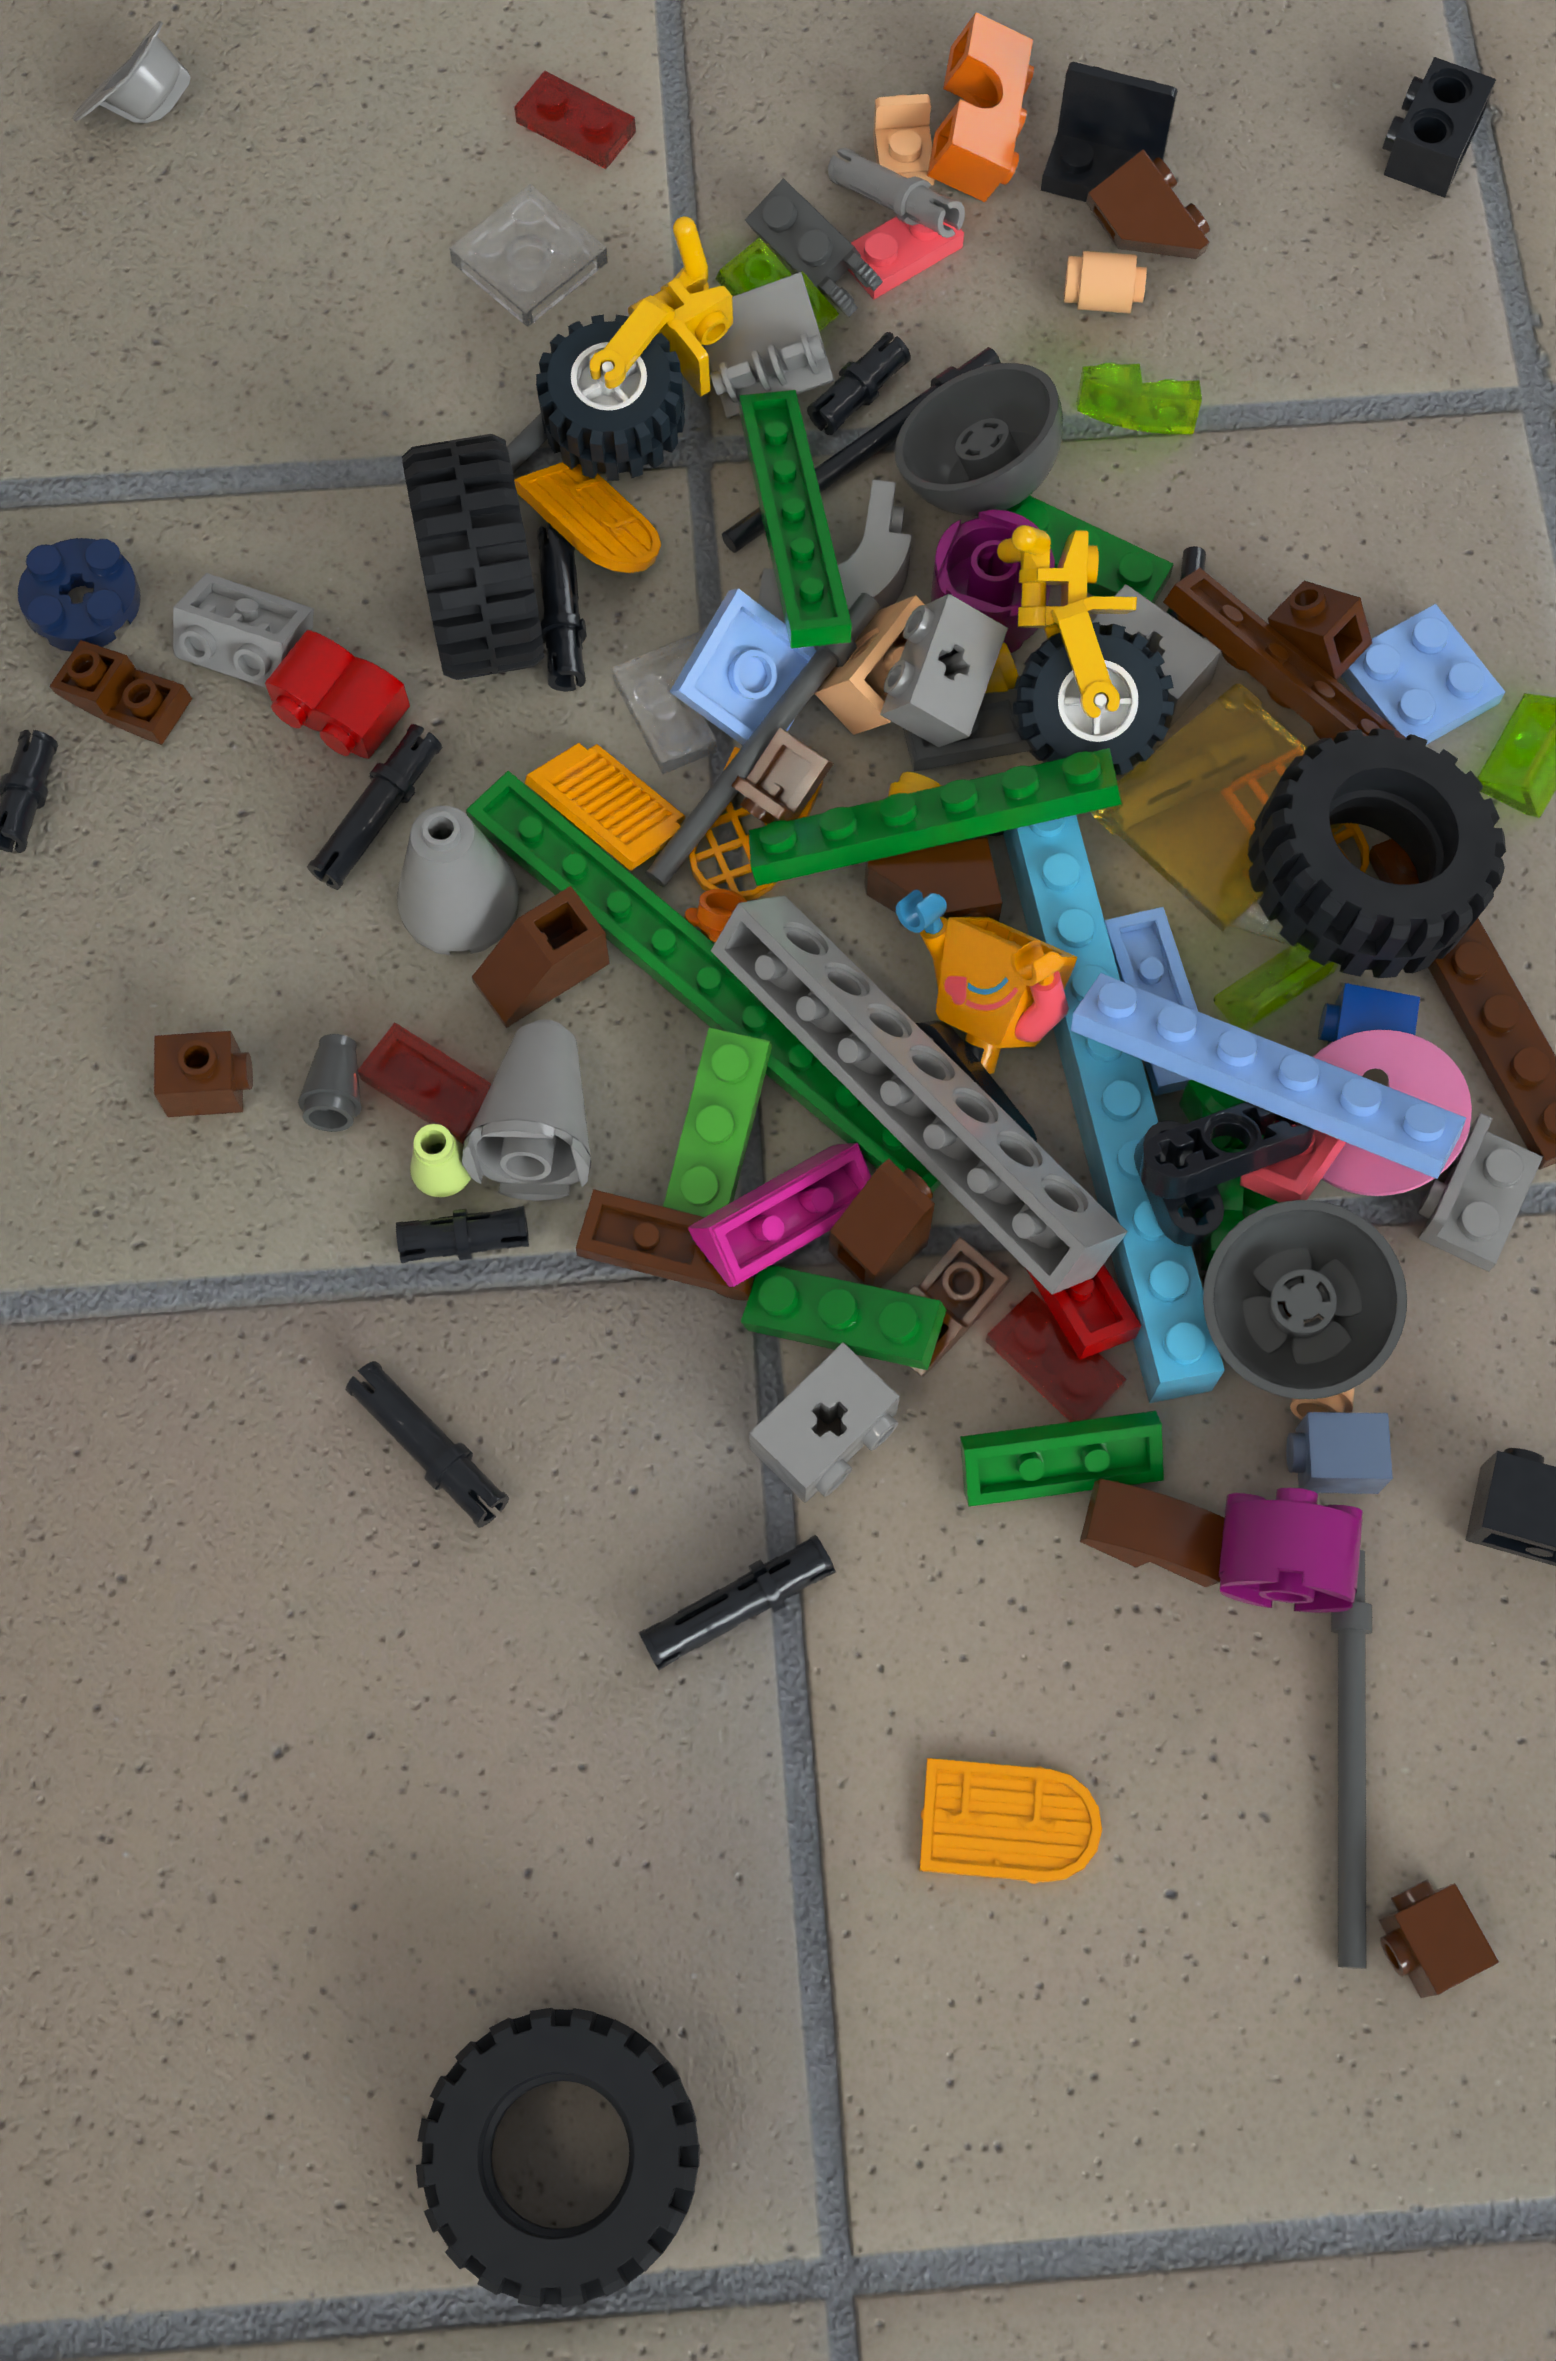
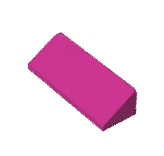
[688,1143,872,1287]

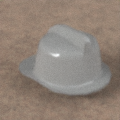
[72,21,191,123]

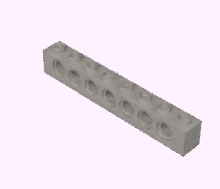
[711,895,1128,1294]

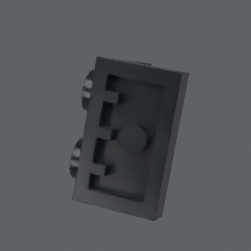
[1041,62,1178,202]

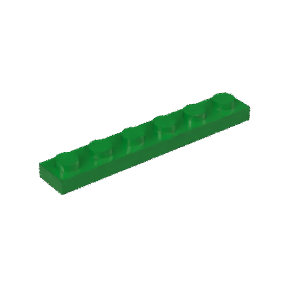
[739,390,852,649]
[749,748,1122,886]

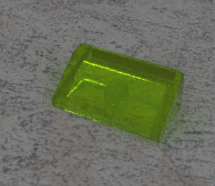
[1477,693,1556,818]
[1213,943,1339,1030]

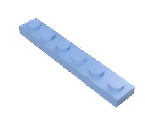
[1071,973,1466,1179]

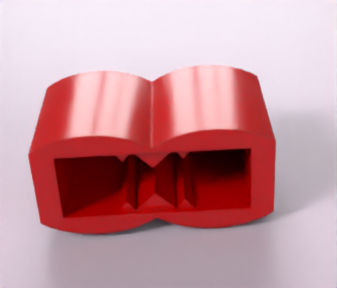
[265,630,410,759]

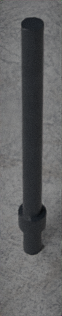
[722,347,1001,553]

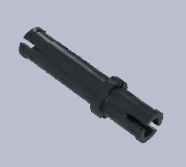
[537,523,587,692]
[307,724,442,890]
[345,1361,509,1528]
[638,1535,836,1671]

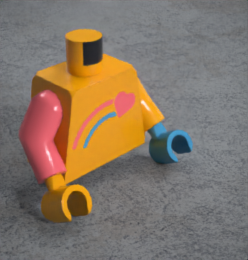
[896,890,1077,1074]

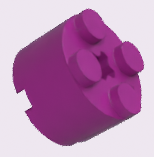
[931,510,1055,653]
[1219,1488,1363,1613]

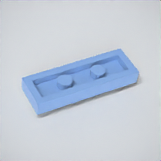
[1104,907,1198,1096]

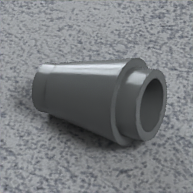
[298,1034,362,1132]

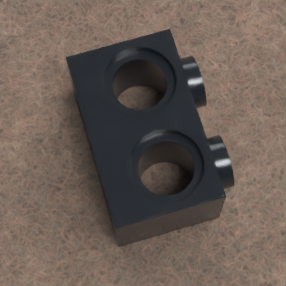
[1382,57,1496,198]

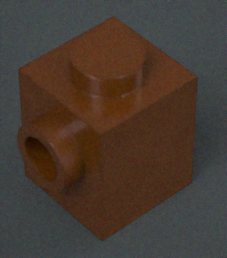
[1267,580,1372,680]
[154,1031,253,1117]
[1379,1879,1499,1998]

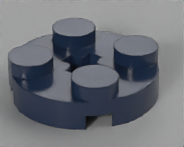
[18,538,141,652]

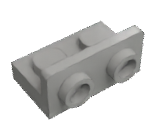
[173,573,314,688]
[1418,1113,1543,1272]

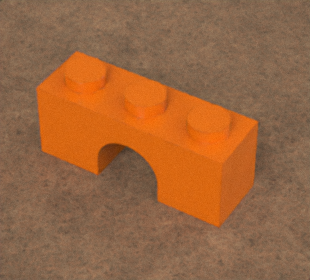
[927,12,1034,202]

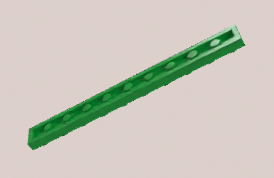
[466,771,941,1193]

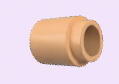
[1064,251,1147,314]

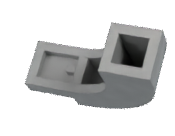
[758,480,912,623]

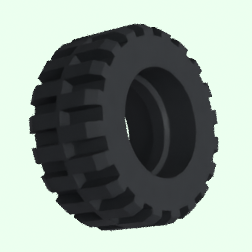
[402,434,545,680]
[1247,729,1506,978]
[416,2008,700,2307]

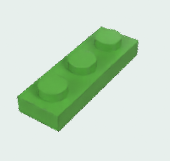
[663,1028,772,1217]

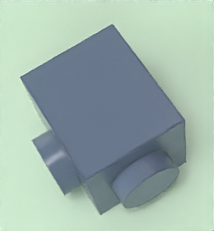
[1286,1412,1393,1494]

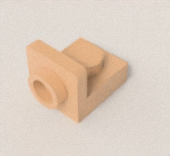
[873,94,935,185]

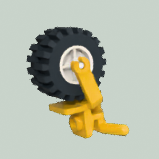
[536,216,733,481]
[997,525,1174,775]

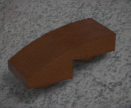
[49,640,193,745]
[907,1237,1012,1377]
[1080,1479,1224,1588]

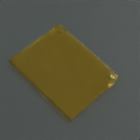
[1091,683,1346,932]

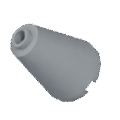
[397,806,519,955]
[462,1020,591,1201]

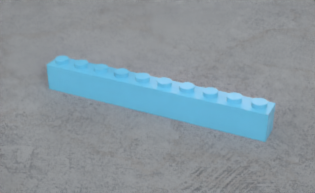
[1003,815,1225,1403]

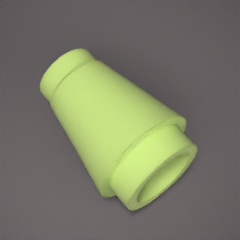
[410,1124,471,1197]

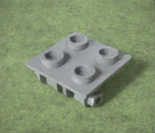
[705,272,834,419]

